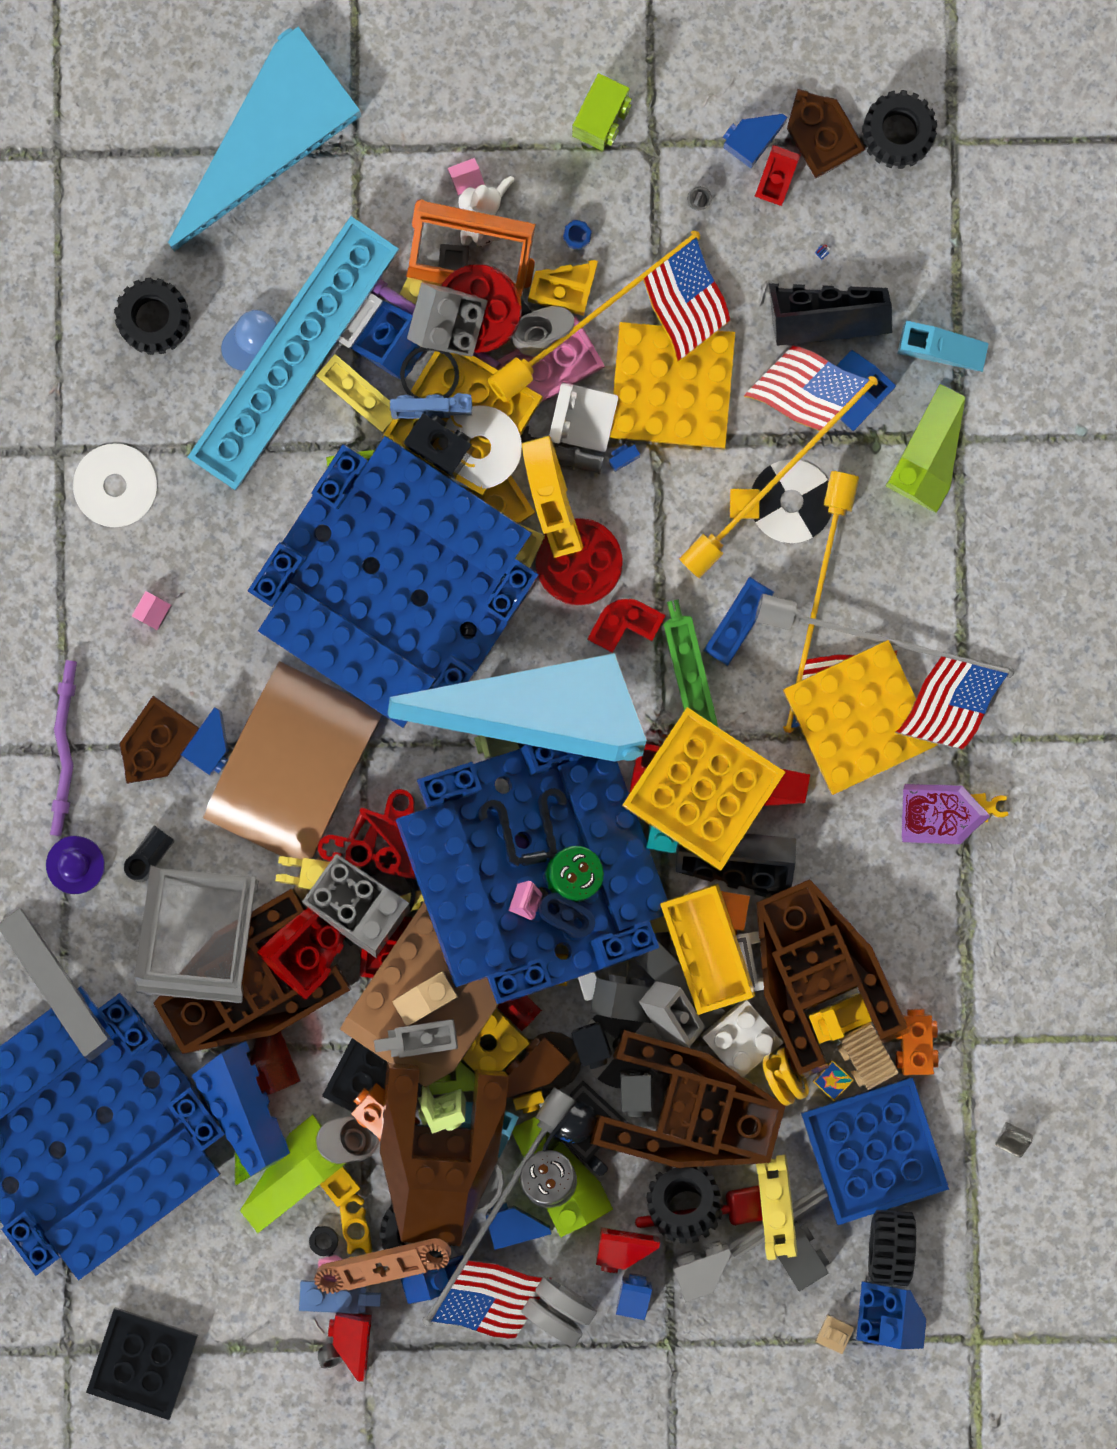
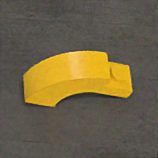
[809,993,872,1044]

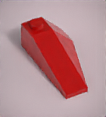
[257,907,346,999]

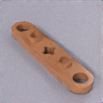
[314,1238,451,1294]

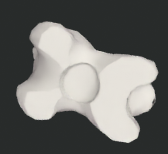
[458,176,514,247]

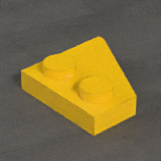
[528,260,598,316]

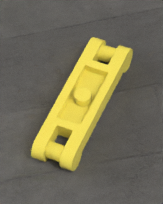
[756,1154,797,1261]

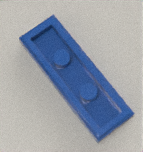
[703,577,774,666]

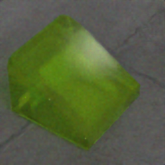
[235,1151,250,1186]

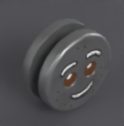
[520,1150,577,1208]

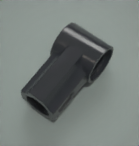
[124,825,175,882]

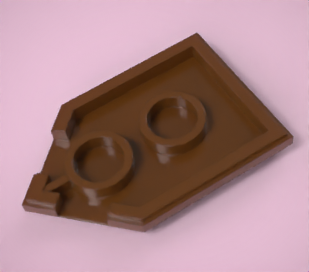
[787,89,866,179]
[120,696,199,784]

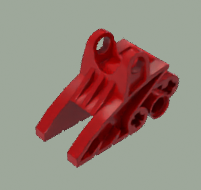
[318,789,416,880]

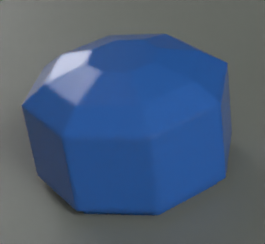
[563,220,592,250]

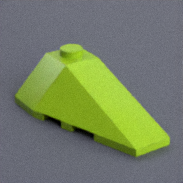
[885,384,966,513]
[240,1114,346,1233]
[512,1116,613,1238]

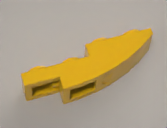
[521,435,583,558]

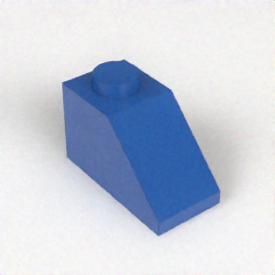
[723,114,787,168]
[181,707,229,776]
[485,1202,552,1250]

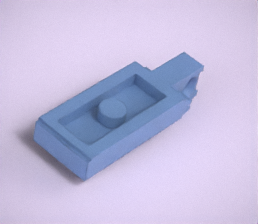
[390,393,472,419]
[299,1280,381,1314]

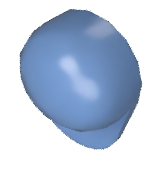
[221,310,277,371]

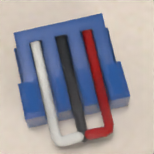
[815,245,830,260]

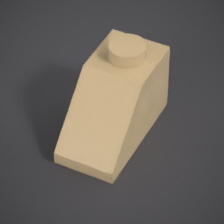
[392,971,458,1026]

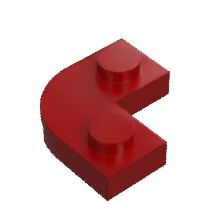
[587,598,666,654]

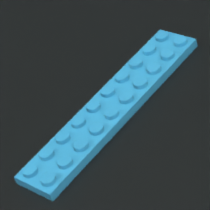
[187,216,400,491]

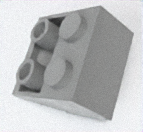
[407,282,487,357]
[672,1241,731,1302]

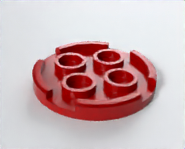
[441,264,522,353]
[536,518,623,606]

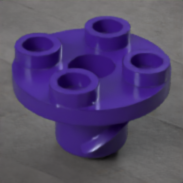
[46,836,105,894]

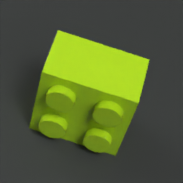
[572,73,632,151]

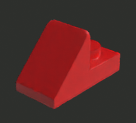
[755,145,800,206]

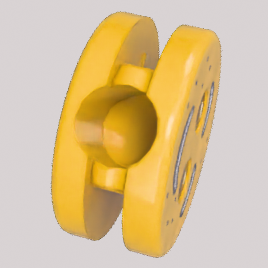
[763,1047,809,1106]

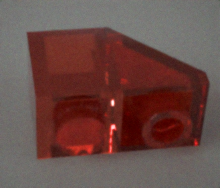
[250,1031,301,1095]

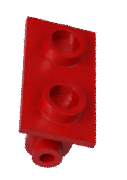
[497,996,542,1031]

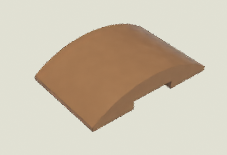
[203,661,383,860]

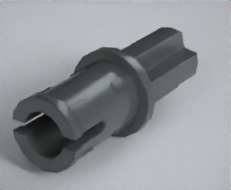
[553,445,604,474]

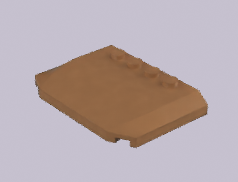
[340,902,499,1087]

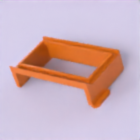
[406,199,536,299]

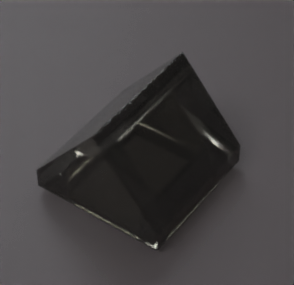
[995,1122,1033,1158]

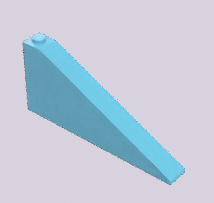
[168,26,361,252]
[388,653,647,762]

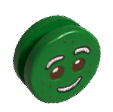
[545,846,604,903]

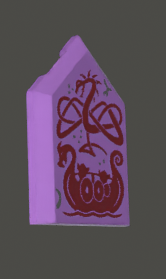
[902,784,990,844]

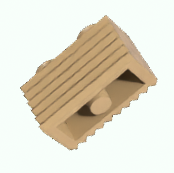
[836,1022,899,1090]

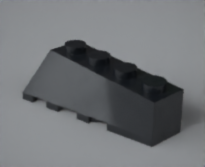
[769,283,892,346]
[676,833,796,897]

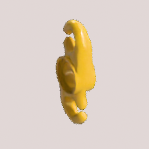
[340,1194,373,1258]

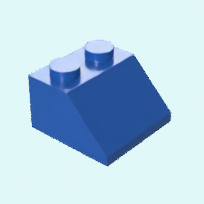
[351,300,423,380]

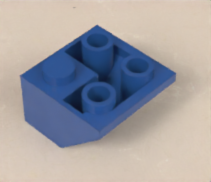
[836,350,896,432]
[856,1281,926,1349]

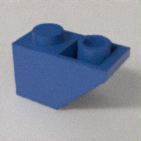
[400,1255,464,1304]
[616,1273,652,1320]

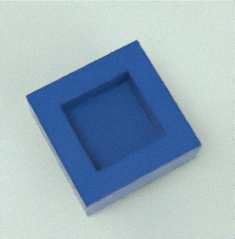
[609,444,640,472]

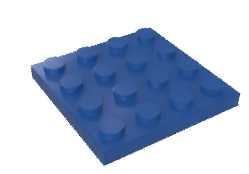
[801,1077,949,1225]

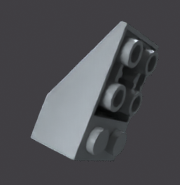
[302,854,410,958]

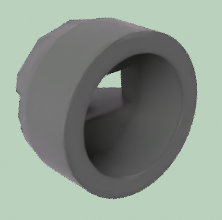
[687,186,712,211]
[318,1343,343,1369]

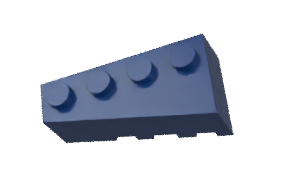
[191,1041,290,1177]

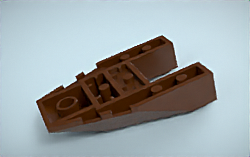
[756,879,910,1079]
[153,888,352,1054]
[589,1030,785,1168]
[380,1063,508,1246]

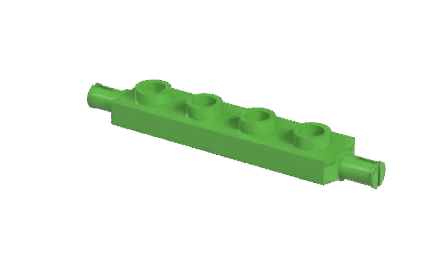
[663,599,719,728]

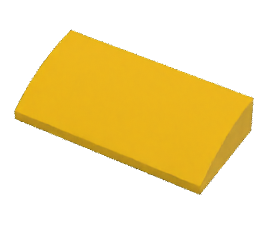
[660,883,756,1015]

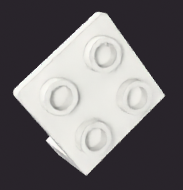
[549,382,618,452]

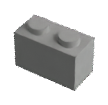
[639,981,705,1048]

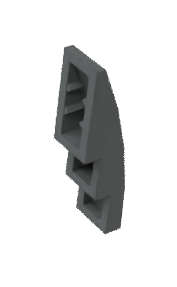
[634,941,726,1032]

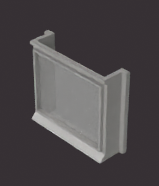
[134,865,259,1003]

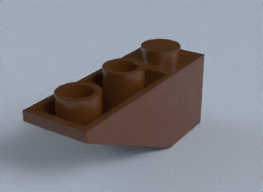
[505,1037,570,1098]

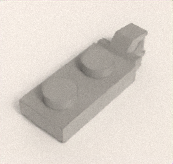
[374,1019,458,1058]

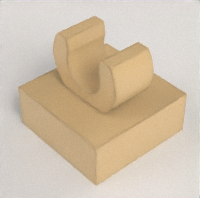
[815,1314,855,1354]

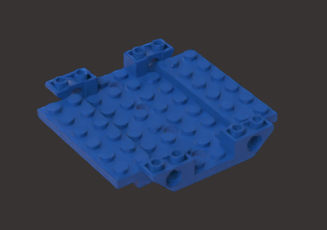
[248,436,539,728]
[396,744,668,1004]
[0,986,225,1281]

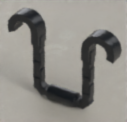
[478,788,567,866]

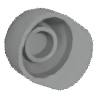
[512,306,574,357]
[316,1116,380,1164]

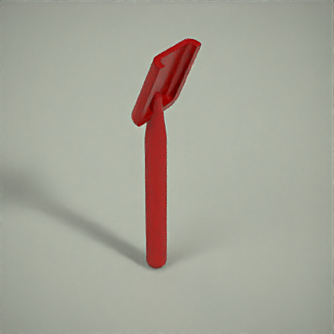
[635,1185,763,1228]

